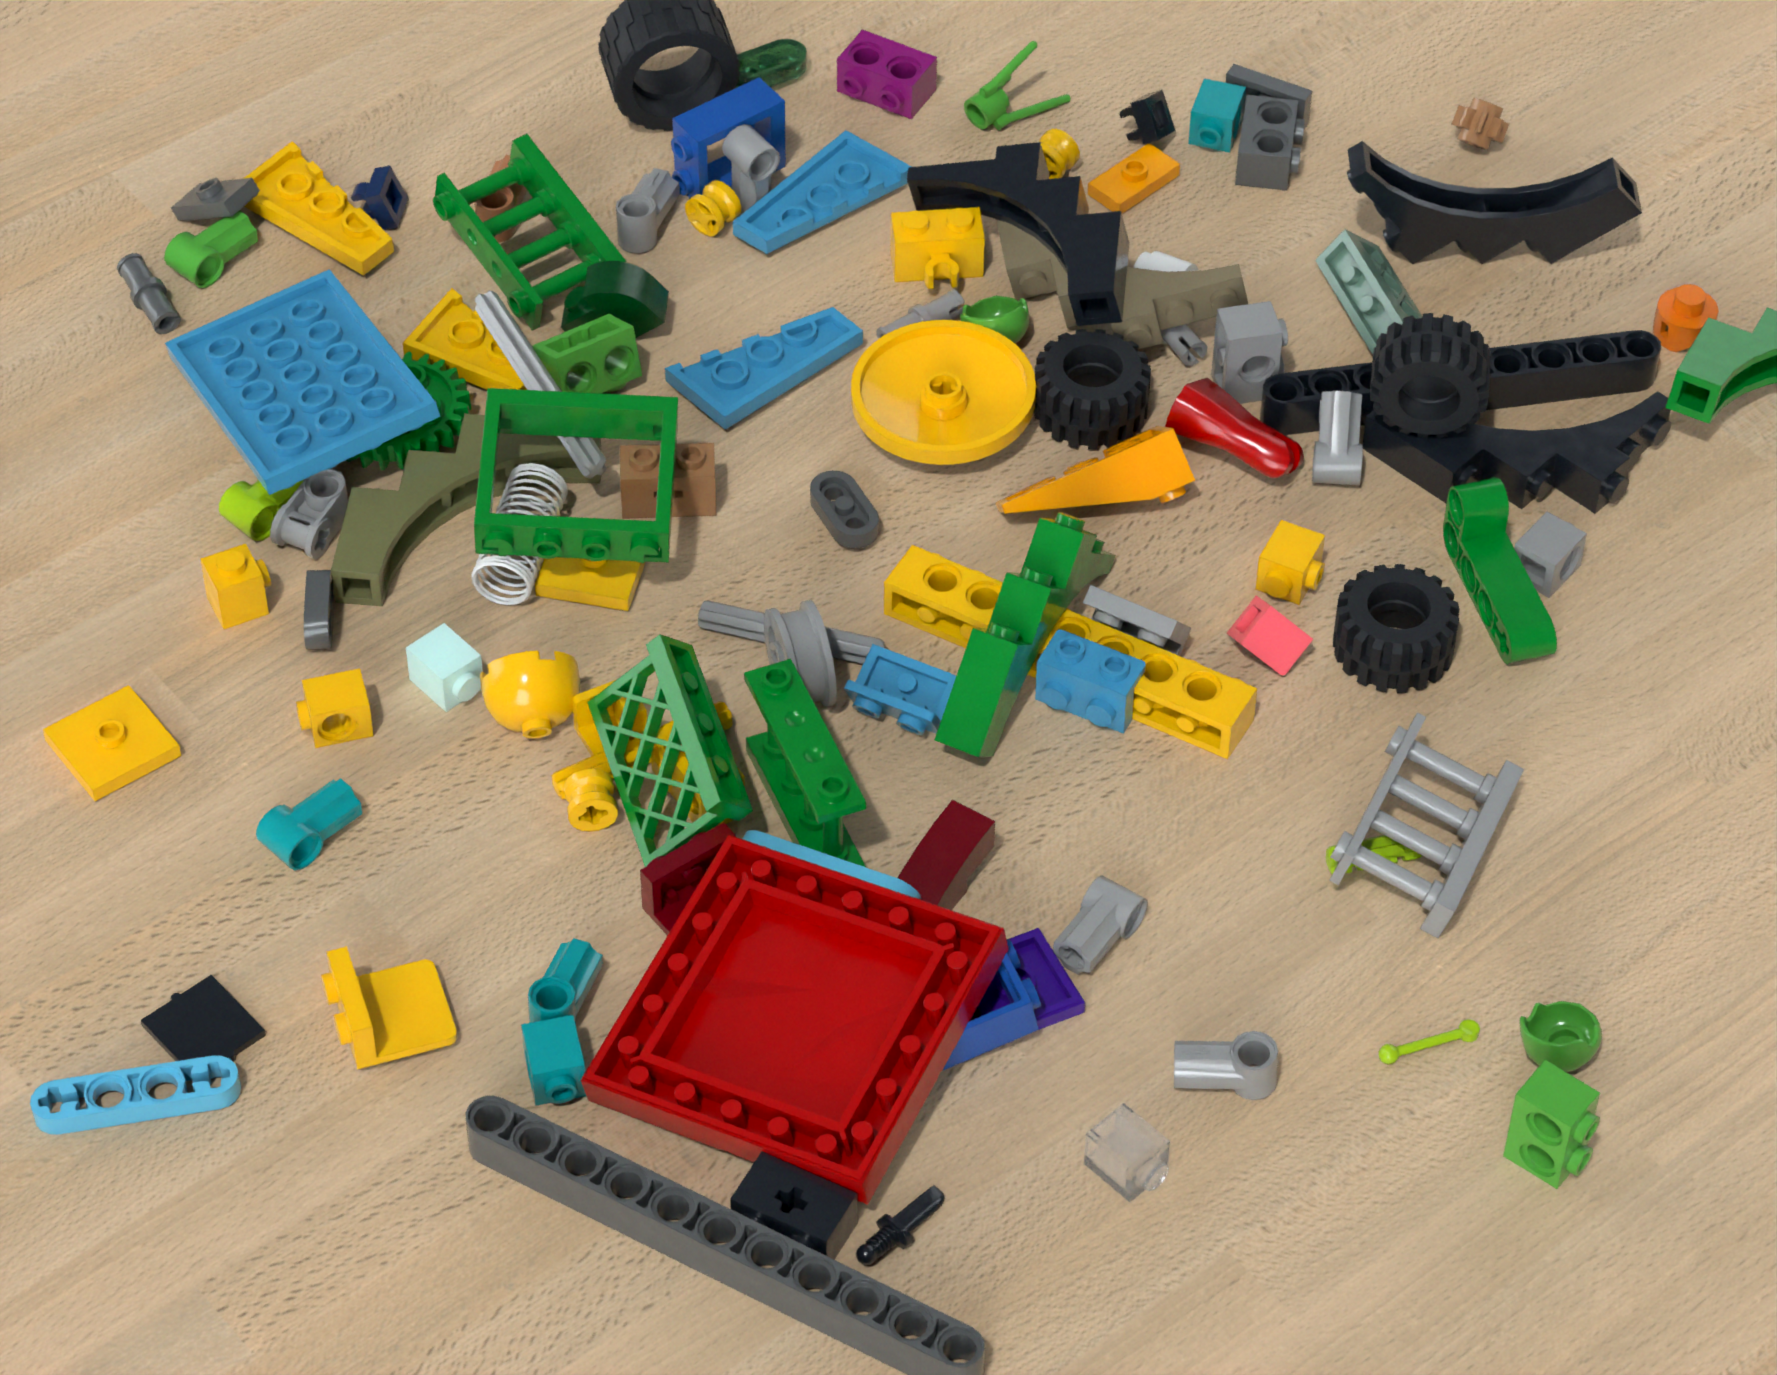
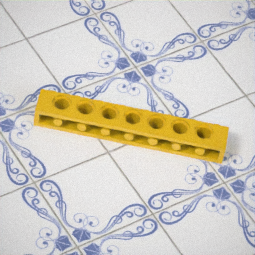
[884,545,1257,759]

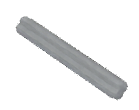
[698,600,885,664]

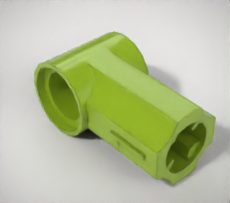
[219,479,304,541]

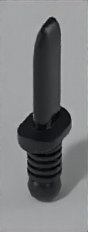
[856,1185,945,1265]

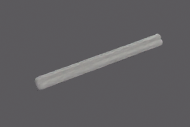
[475,290,606,479]

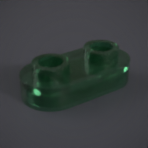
[735,39,807,88]

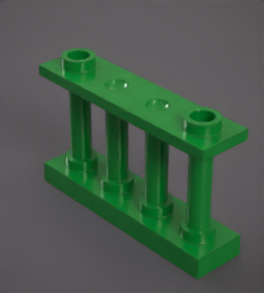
[433,134,626,331]
[744,658,866,867]

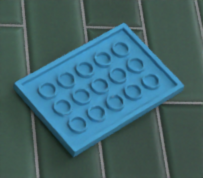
[165,269,440,495]

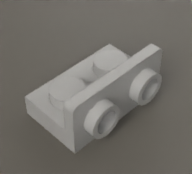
[1083,585,1191,656]

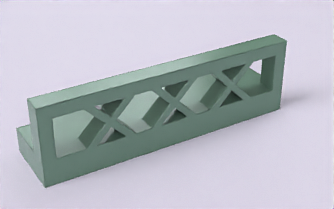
[1315,229,1423,355]

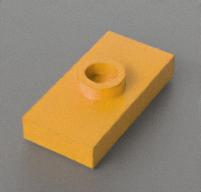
[1087,143,1180,214]

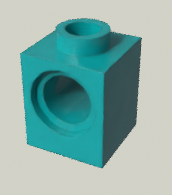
[1188,78,1246,153]
[521,1015,586,1106]

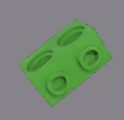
[532,314,642,393]
[1503,1060,1600,1189]

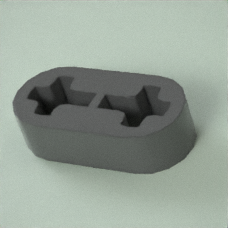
[304,570,334,650]

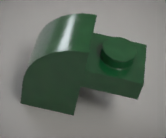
[561,261,669,338]

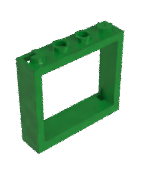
[474,388,678,563]

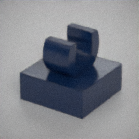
[351,166,408,230]

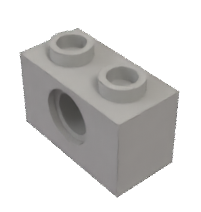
[1211,301,1288,404]

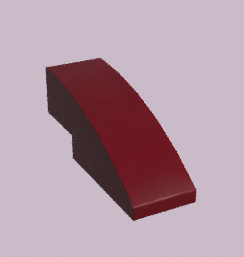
[897,799,995,910]

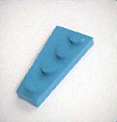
[733,130,912,254]
[665,307,863,430]

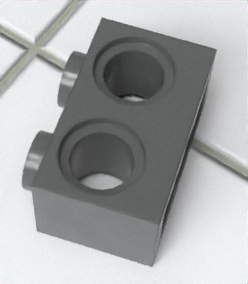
[1235,95,1305,191]

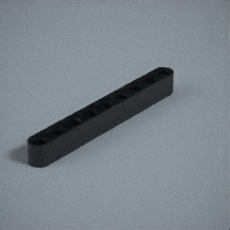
[1260,330,1661,435]

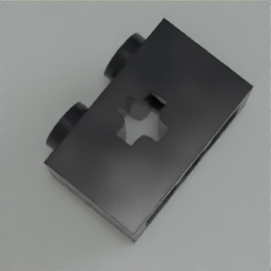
[730,1151,858,1260]

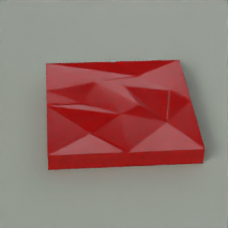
[580,834,1009,1205]

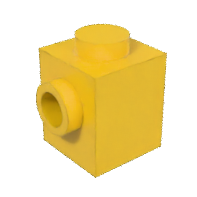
[1255,520,1325,605]
[200,543,271,630]

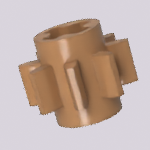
[1451,98,1509,150]

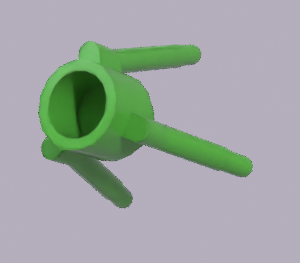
[964,41,1071,130]

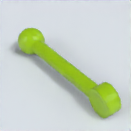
[1378,1019,1480,1064]

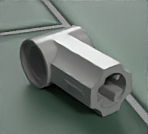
[722,124,780,214]
[616,168,680,253]
[1312,391,1363,486]
[1053,875,1148,975]
[1174,1031,1278,1100]

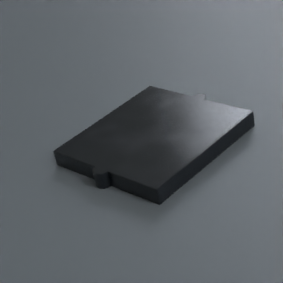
[141,975,266,1062]

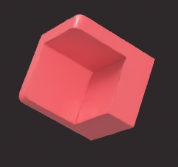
[1227,595,1313,676]

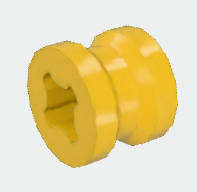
[1039,129,1080,179]
[685,180,741,237]
[564,769,618,832]

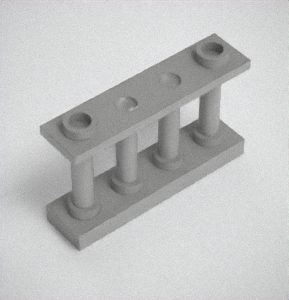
[1330,713,1524,938]

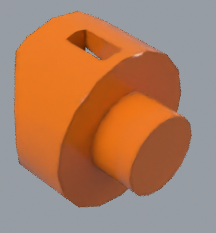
[1653,284,1719,352]

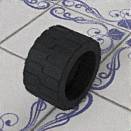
[598,0,740,131]

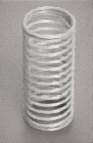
[471,463,568,605]

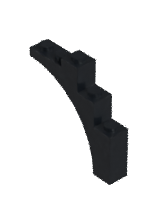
[1347,141,1642,265]
[907,142,1130,326]
[1363,392,1671,514]

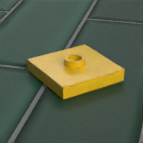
[535,516,646,611]
[43,685,181,801]

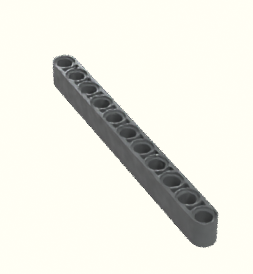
[466,1095,985,1375]

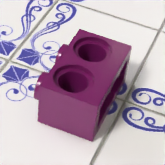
[837,29,937,119]

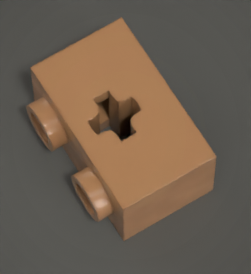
[620,443,716,519]

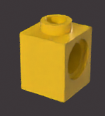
[296,668,374,748]

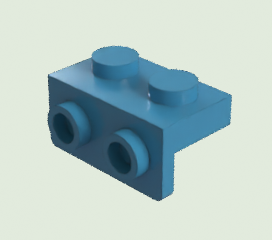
[1035,630,1146,734]
[844,644,956,735]

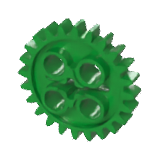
[346,352,472,470]

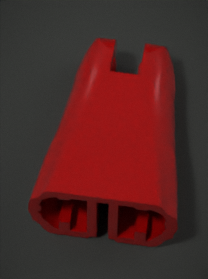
[1165,378,1304,478]

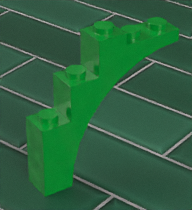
[1666,307,1777,424]
[934,512,1116,758]

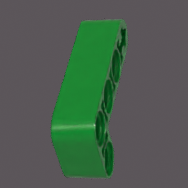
[1443,477,1557,664]

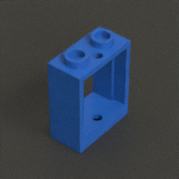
[671,77,786,198]
[942,923,1041,1071]

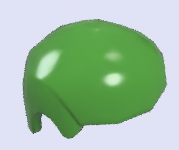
[960,296,1029,344]
[1519,1001,1602,1072]

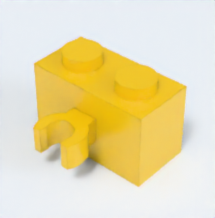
[890,207,985,289]

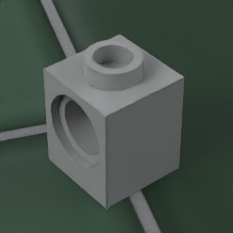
[1514,512,1587,598]

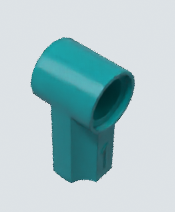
[256,778,362,870]
[528,938,603,1025]

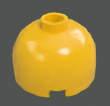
[480,650,580,738]

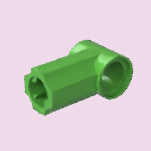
[164,210,258,288]

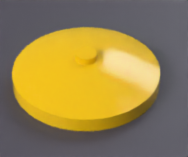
[851,320,1036,465]

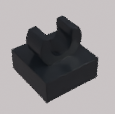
[1119,89,1176,145]

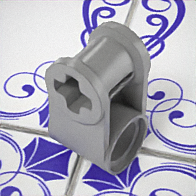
[270,468,348,559]

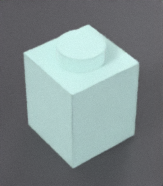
[406,623,483,712]

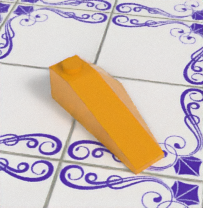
[995,426,1195,514]

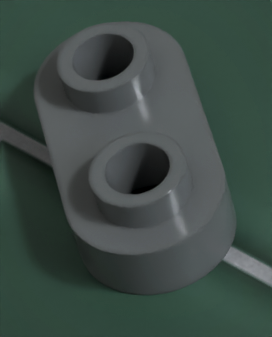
[810,470,879,548]

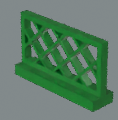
[587,634,753,867]

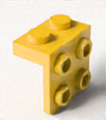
[321,946,457,1070]

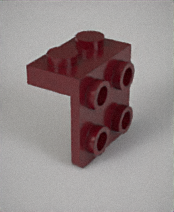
[640,822,736,936]

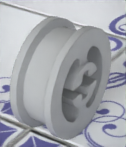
[764,600,837,707]

